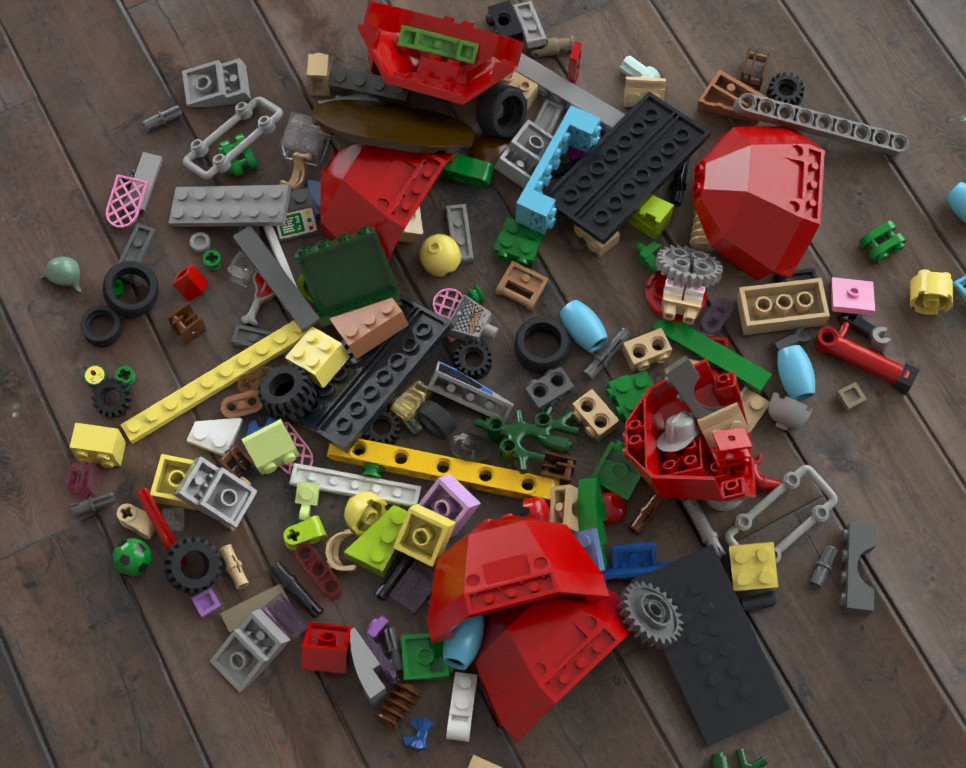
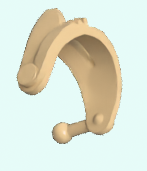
[279,152,313,191]
[325,529,360,572]

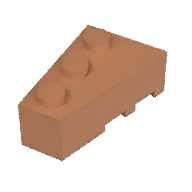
[697,69,770,124]
[329,298,409,359]

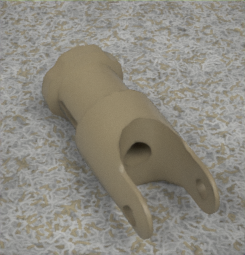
[531,35,574,57]

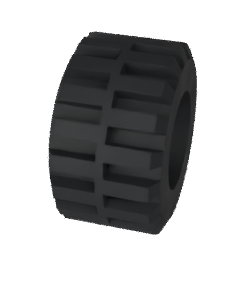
[257,363,317,422]
[163,537,222,593]

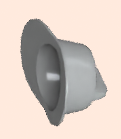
[657,410,700,453]

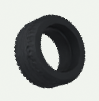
[476,83,527,138]
[103,261,159,318]
[514,316,570,374]

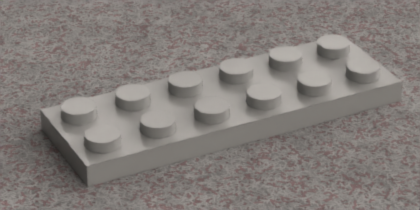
[169,185,291,227]

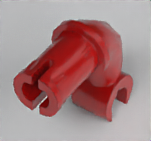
[753,452,781,493]

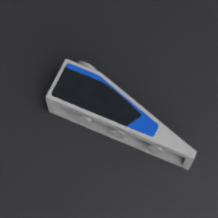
[427,361,514,423]

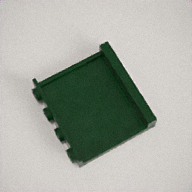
[294,226,400,327]

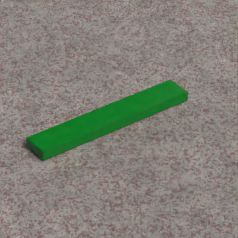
[653,318,772,393]

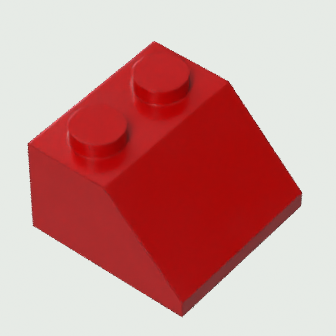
[301,622,353,674]

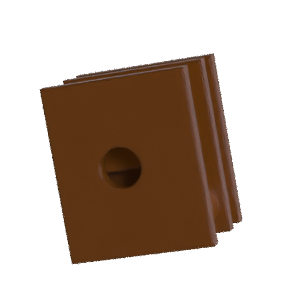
[740,48,770,91]
[167,301,207,345]
[214,443,254,478]
[540,451,577,486]

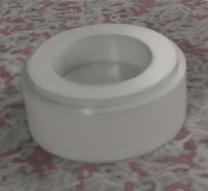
[190,232,211,254]

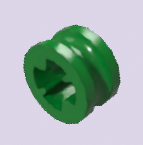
[203,250,222,270]
[467,285,485,304]
[115,366,136,386]
[362,463,383,479]

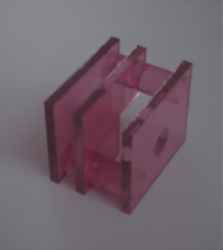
[65,460,101,497]

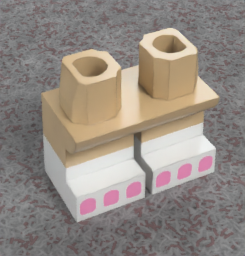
[661,279,706,325]

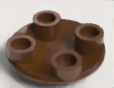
[472,134,510,171]

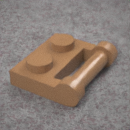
[495,261,549,312]

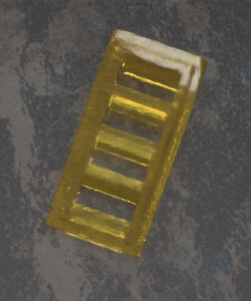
[390,380,433,421]

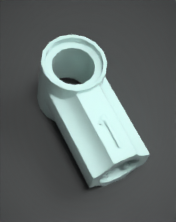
[619,56,661,78]

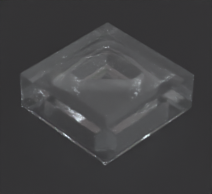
[162,507,185,531]

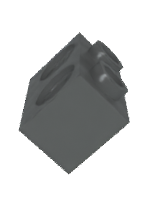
[524,367,574,414]

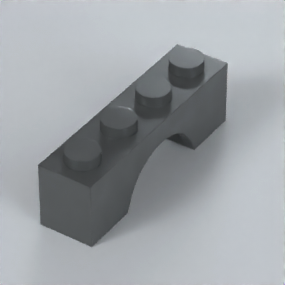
[328,66,412,106]
[664,355,723,433]
[839,522,876,616]

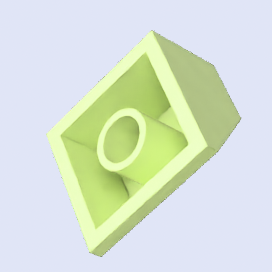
[242,419,300,475]

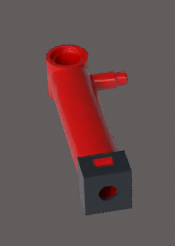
[814,321,920,394]

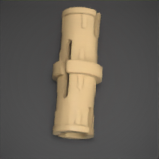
[219,544,249,590]

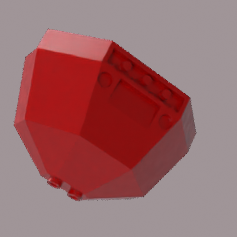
[358,0,524,105]
[692,126,825,281]
[319,143,460,263]
[623,359,757,502]
[427,514,609,643]
[473,589,634,742]

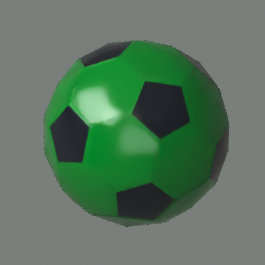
[112,538,152,578]

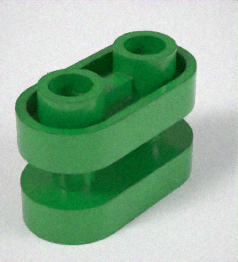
[218,133,258,177]
[859,220,907,263]

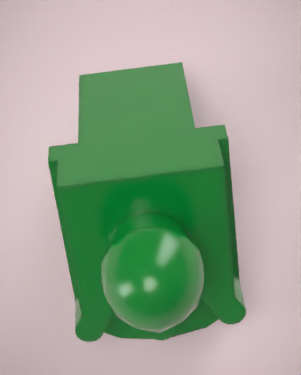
[635,241,662,274]

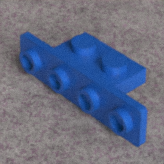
[601,542,673,582]

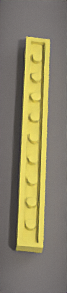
[121,320,310,444]

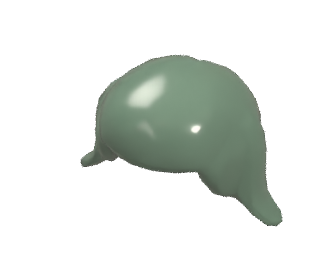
[40,256,81,292]

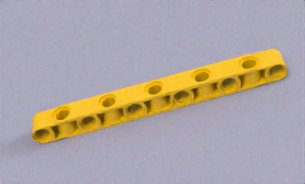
[327,439,560,505]

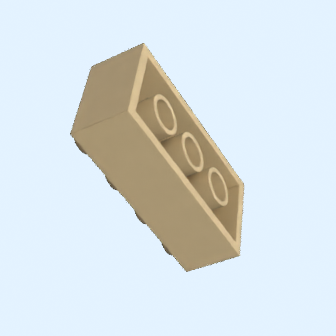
[736,278,830,335]

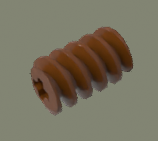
[374,679,422,730]

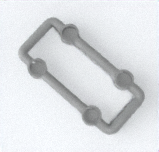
[183,97,283,179]
[725,465,838,563]

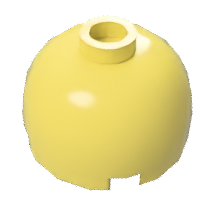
[419,234,461,277]
[344,492,387,536]

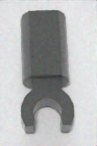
[772,327,810,355]

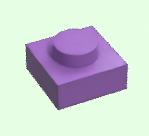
[191,588,222,619]
[367,616,389,642]

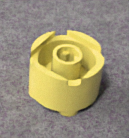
[910,269,953,315]

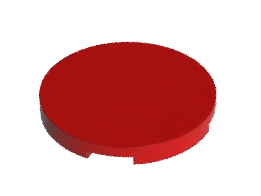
[645,271,707,322]

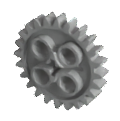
[655,245,723,288]

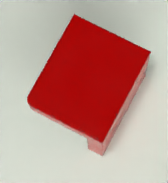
[172,264,208,301]

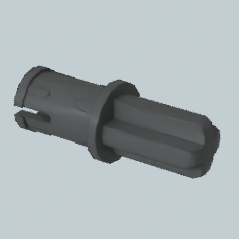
[142,106,182,132]
[388,397,423,435]
[70,492,116,517]
[809,545,838,589]
[383,627,404,673]

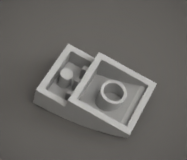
[182,58,251,107]
[494,120,553,189]
[174,456,257,528]
[210,609,290,693]
[350,628,387,706]

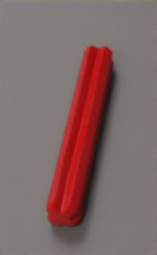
[136,488,188,567]

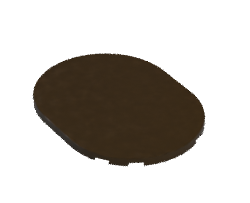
[312,99,475,154]

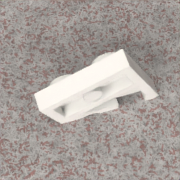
[186,418,243,456]

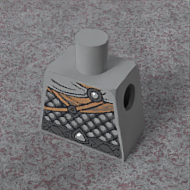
[446,295,499,343]

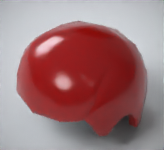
[602,492,626,526]
[522,497,550,521]

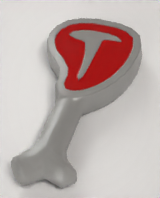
[241,271,275,326]

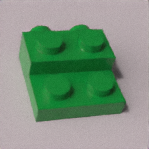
[494,217,544,267]
[606,370,653,424]
[591,440,642,500]
[401,633,454,682]

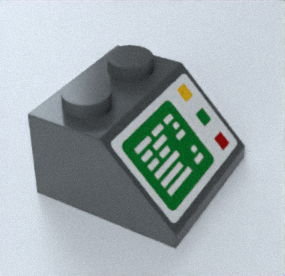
[275,187,319,243]

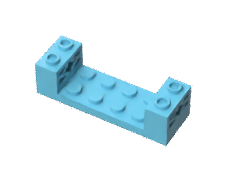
[515,105,602,235]

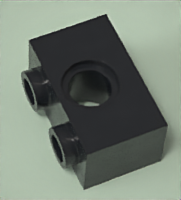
[485,0,523,42]

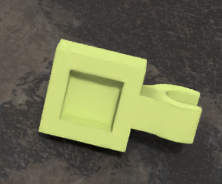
[295,481,320,520]

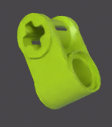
[283,516,327,551]

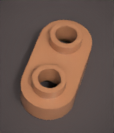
[221,391,263,418]

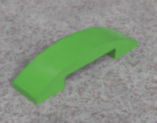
[397,25,479,64]

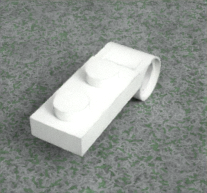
[446,672,477,742]

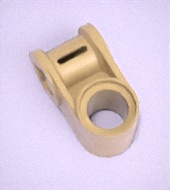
[117,503,156,540]

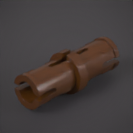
[628,493,663,535]

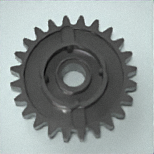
[617,581,683,649]

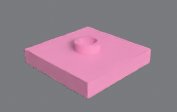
[831,277,875,316]

